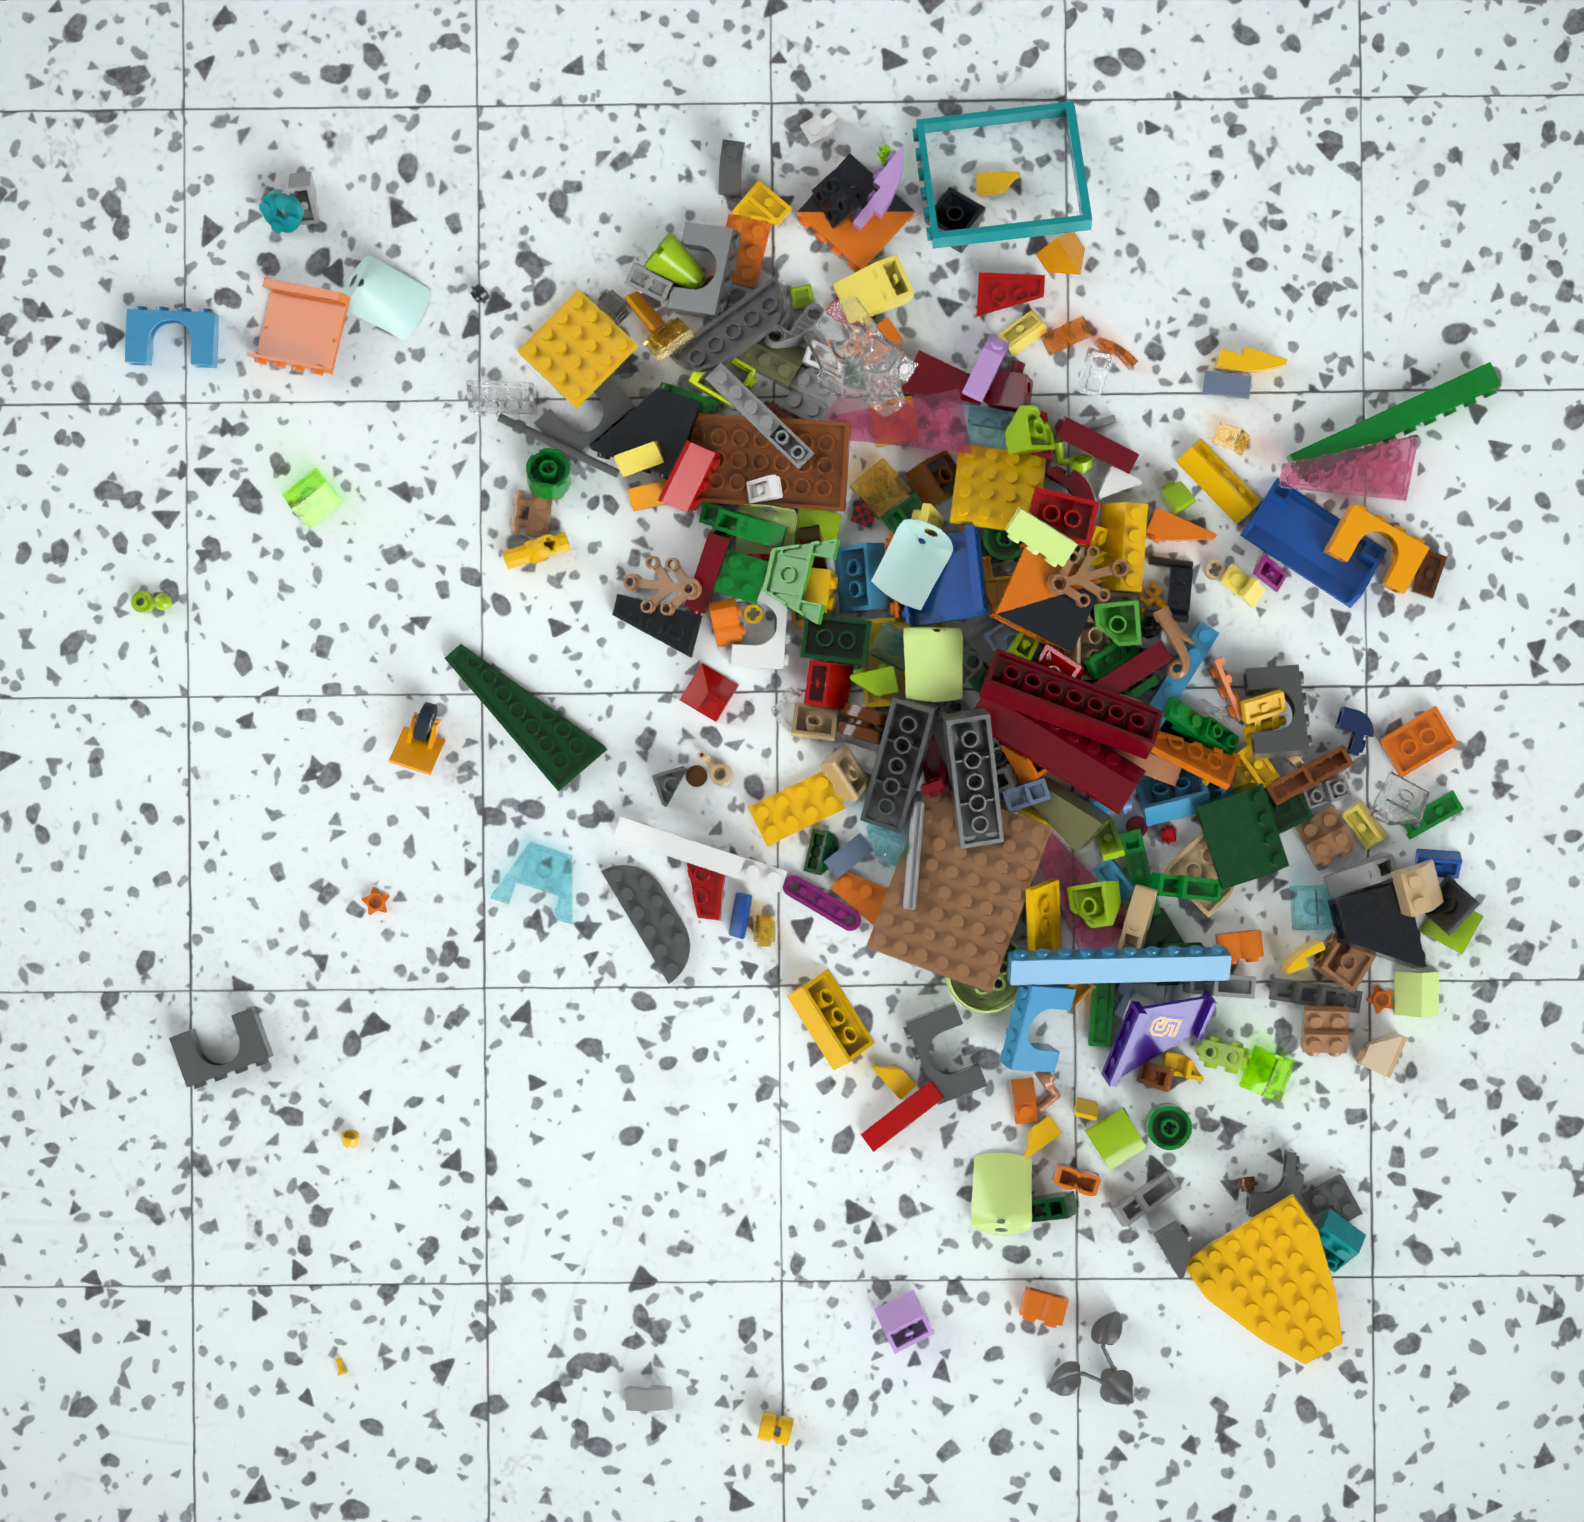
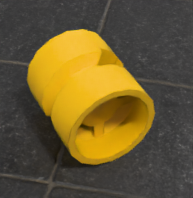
[757,1411,794,1446]

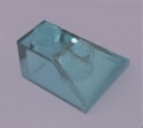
[865,823,908,868]

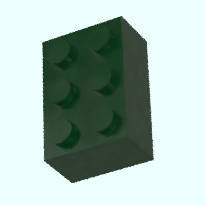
[800,615,872,666]

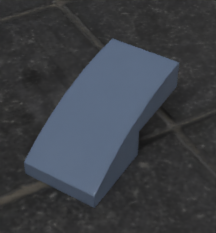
[1202,371,1252,399]
[1002,778,1051,813]
[824,833,873,879]
[1113,983,1132,1018]

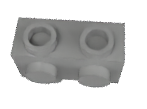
[781,366,842,420]

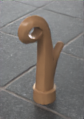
[1152,606,1194,679]

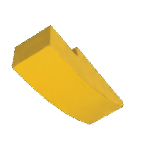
[1214,347,1288,373]

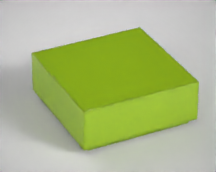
[789,284,814,311]

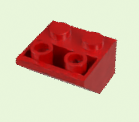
[804,660,853,710]

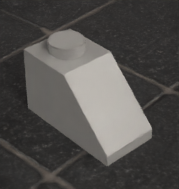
[288,171,319,225]

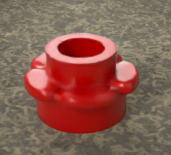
[1160,823,1176,845]

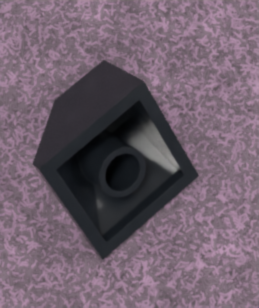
[925,187,986,254]

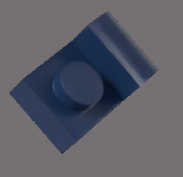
[1335,706,1374,756]

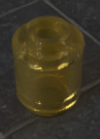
[753,915,776,947]

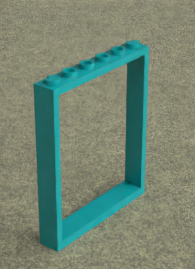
[912,101,1093,249]

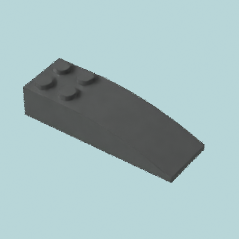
[860,692,941,834]
[941,708,1004,849]

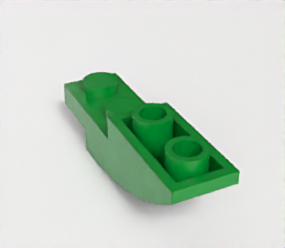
[699,503,788,547]
[1163,696,1239,755]

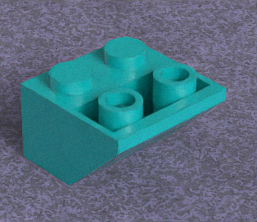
[1315,1209,1366,1273]

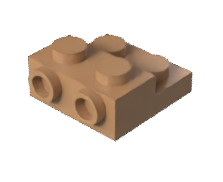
[1295,805,1356,867]
[1313,932,1376,993]
[1300,1006,1350,1057]

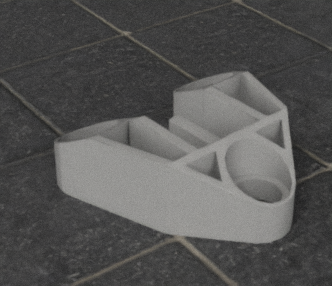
[762,283,824,349]

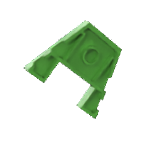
[762,539,840,625]

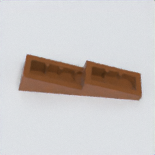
[1265,745,1354,806]

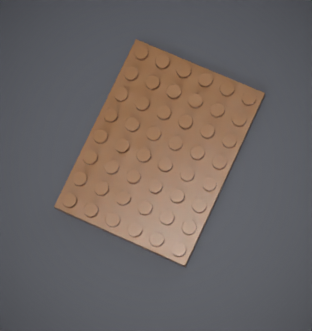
[866,792,1053,994]

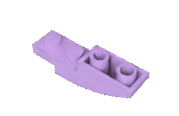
[852,147,904,232]

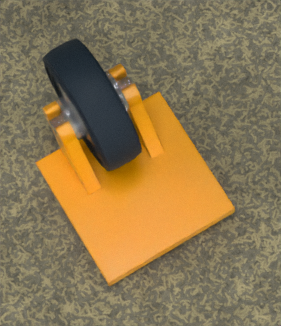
[389,702,446,776]

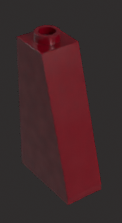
[899,350,991,407]
[1053,416,1140,474]
[684,527,734,615]
[1092,640,1173,694]

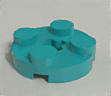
[259,189,304,233]

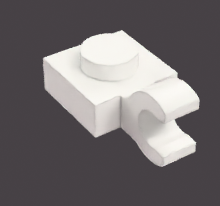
[800,111,840,146]

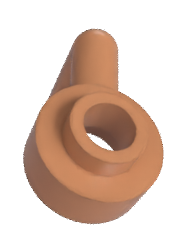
[1034,1072,1061,1112]

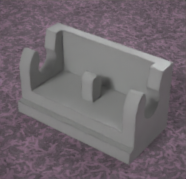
[624,263,676,303]

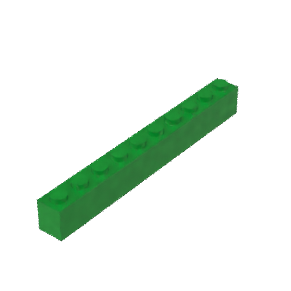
[1286,362,1502,482]

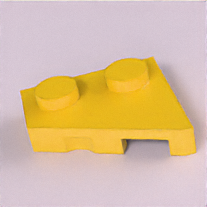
[732,180,792,226]

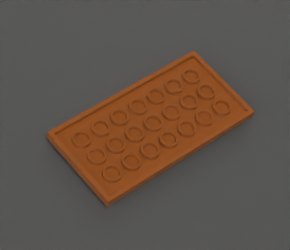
[691,413,851,512]

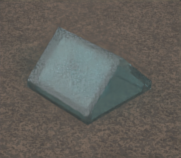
[964,405,1013,450]
[868,621,905,672]
[1289,884,1335,930]

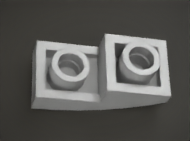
[1302,775,1352,810]
[624,1385,673,1411]

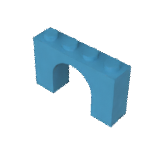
[125,306,219,368]
[1000,984,1076,1072]

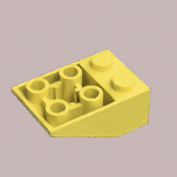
[833,254,915,324]

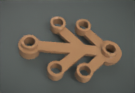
[1047,545,1129,608]
[624,556,702,615]

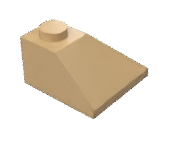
[1356,1032,1408,1078]

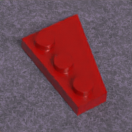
[976,272,1045,317]
[687,863,725,920]

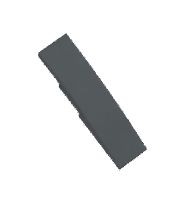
[1269,977,1363,1013]

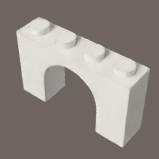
[731,582,792,670]

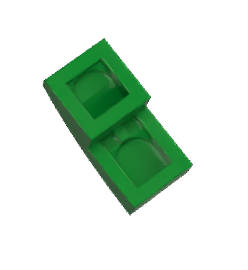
[881,492,923,536]

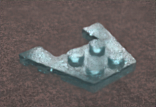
[490,842,573,924]

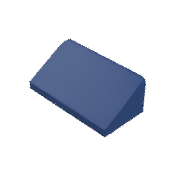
[1415,848,1463,879]
[729,892,753,939]

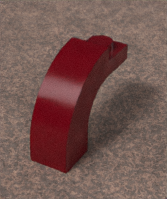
[1044,465,1095,501]
[920,735,951,798]

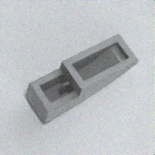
[1183,974,1256,999]
[1110,1170,1182,1227]

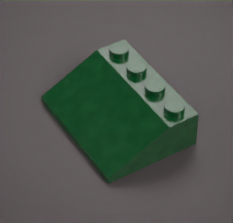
[1195,782,1289,889]

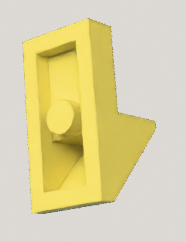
[911,503,944,536]
[1218,564,1265,607]

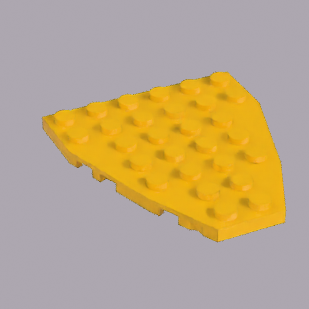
[1186,1194,1343,1365]

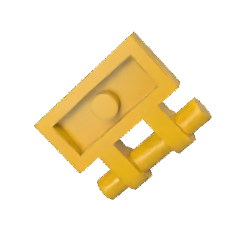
[1240,689,1287,737]

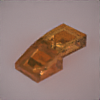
[1040,316,1092,356]
[1094,337,1138,370]

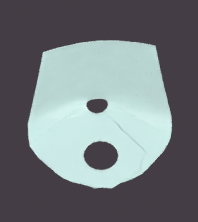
[344,256,431,341]
[871,519,953,610]

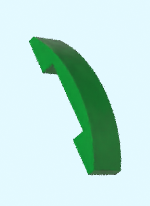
[1119,828,1161,916]

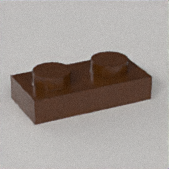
[1410,550,1447,599]

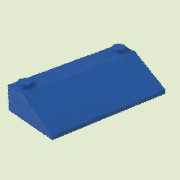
[1240,478,1387,608]

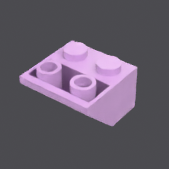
[874,1290,934,1354]

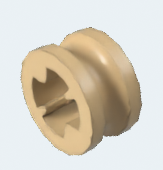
[1204,560,1225,580]

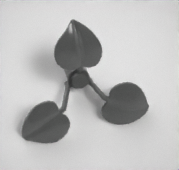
[1050,1311,1134,1405]

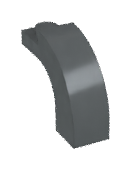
[1245,1149,1304,1217]

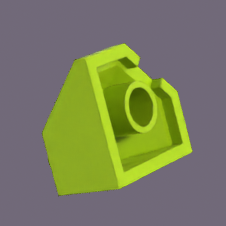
[1005,405,1055,454]
[1067,881,1121,928]

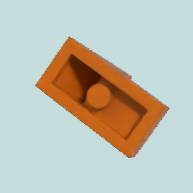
[1011,1077,1038,1124]

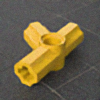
[502,532,571,570]

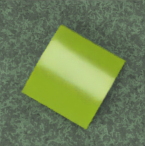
[794,509,842,545]
[1420,911,1484,955]
[1085,1108,1147,1171]

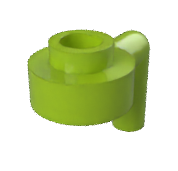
[1054,439,1093,473]

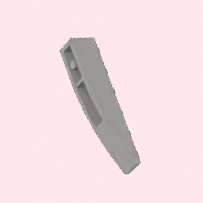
[705,363,814,469]

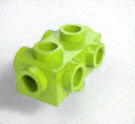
[1196,1036,1251,1074]

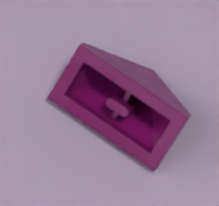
[1253,554,1288,592]

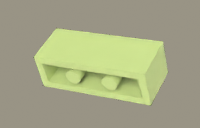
[1005,506,1078,567]

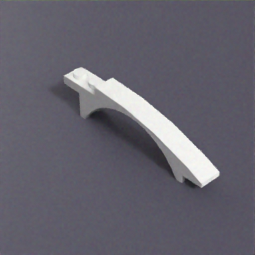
[614,816,788,892]

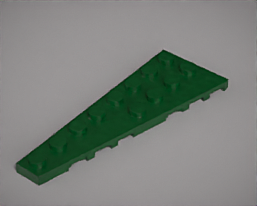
[444,644,608,792]

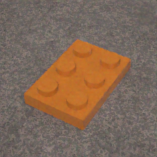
[713,214,771,289]
[1378,706,1459,778]

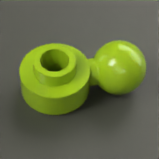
[131,591,172,613]

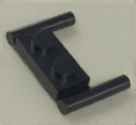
[1143,556,1193,623]

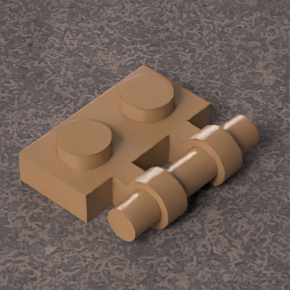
[510,490,553,537]

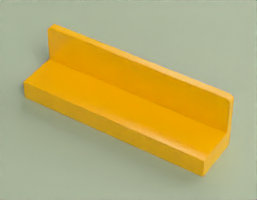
[1176,438,1262,524]

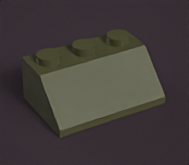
[736,335,806,390]

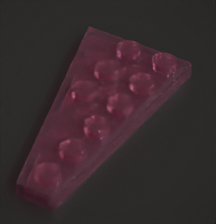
[829,388,972,454]
[1278,434,1419,501]
[1039,832,1127,950]

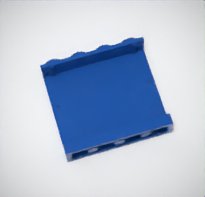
[902,524,989,627]

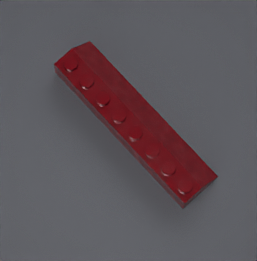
[979,648,1164,759]
[974,698,1146,815]

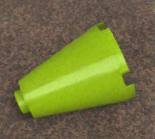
[644,232,705,290]

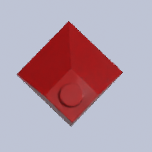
[1035,644,1083,680]
[679,663,739,723]

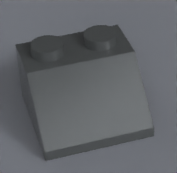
[1153,1221,1193,1280]

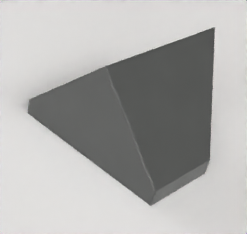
[652,766,687,807]

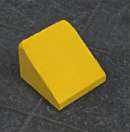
[1073,1097,1098,1121]

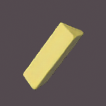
[997,310,1047,357]
[614,441,665,477]
[1340,800,1387,850]

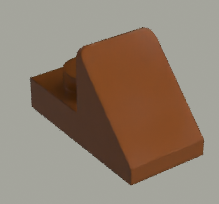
[1136,1062,1175,1092]

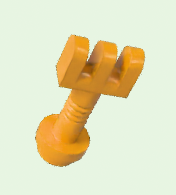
[1137,581,1180,625]

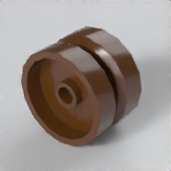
[837,703,888,745]

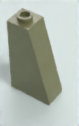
[1028,775,1112,852]

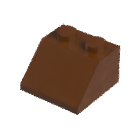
[905,449,956,508]

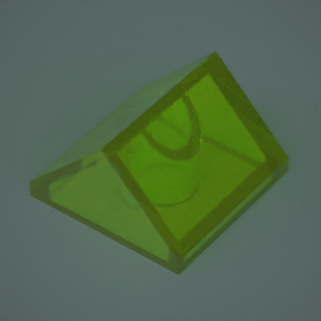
[282,467,344,529]
[1239,1045,1296,1102]

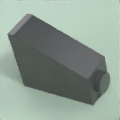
[718,139,746,198]

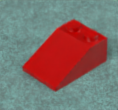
[1029,487,1100,547]

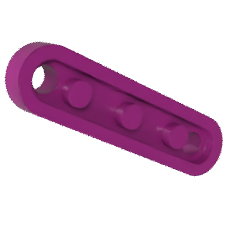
[783,875,861,931]

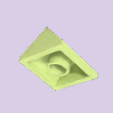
[1394,971,1439,1017]

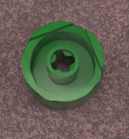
[526,448,571,500]
[982,528,1024,562]
[1145,1103,1192,1150]

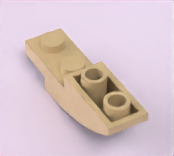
[1118,884,1158,949]

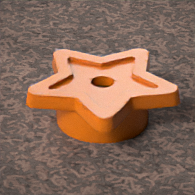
[361,887,390,915]
[1366,985,1394,1014]

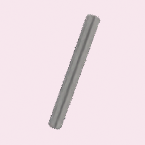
[903,801,925,910]

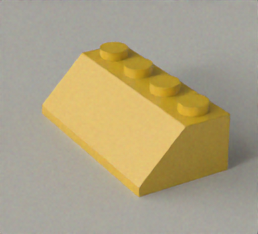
[1097,502,1148,594]
[787,969,875,1071]

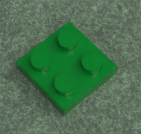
[714,549,769,605]

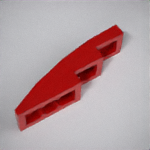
[860,1080,945,1152]

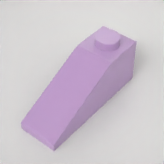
[962,334,1010,403]

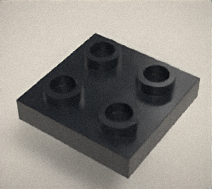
[811,168,861,229]

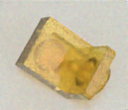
[1211,422,1250,455]

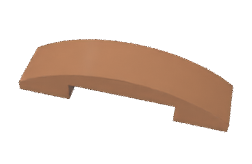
[1102,743,1182,786]

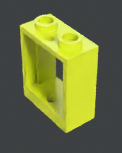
[688,358,758,410]

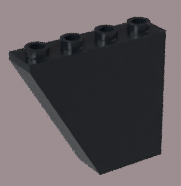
[592,388,703,480]
[1327,882,1427,968]

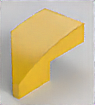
[976,171,1020,197]
[1161,1051,1204,1082]
[871,1064,917,1100]
[1024,1115,1062,1158]

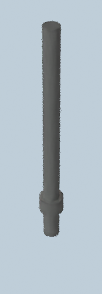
[497,413,620,478]

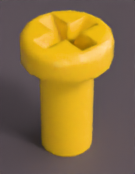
[335,1357,348,1376]

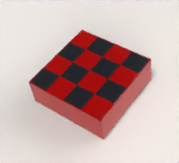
[850,500,878,529]

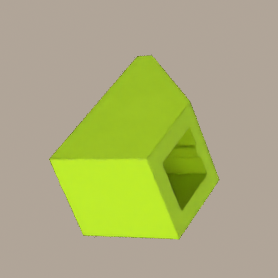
[849,663,899,697]

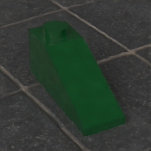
[1032,1191,1078,1222]

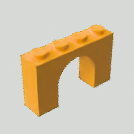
[1323,503,1430,594]

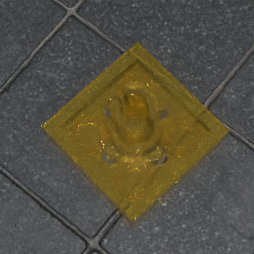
[643,317,695,362]
[850,458,912,520]

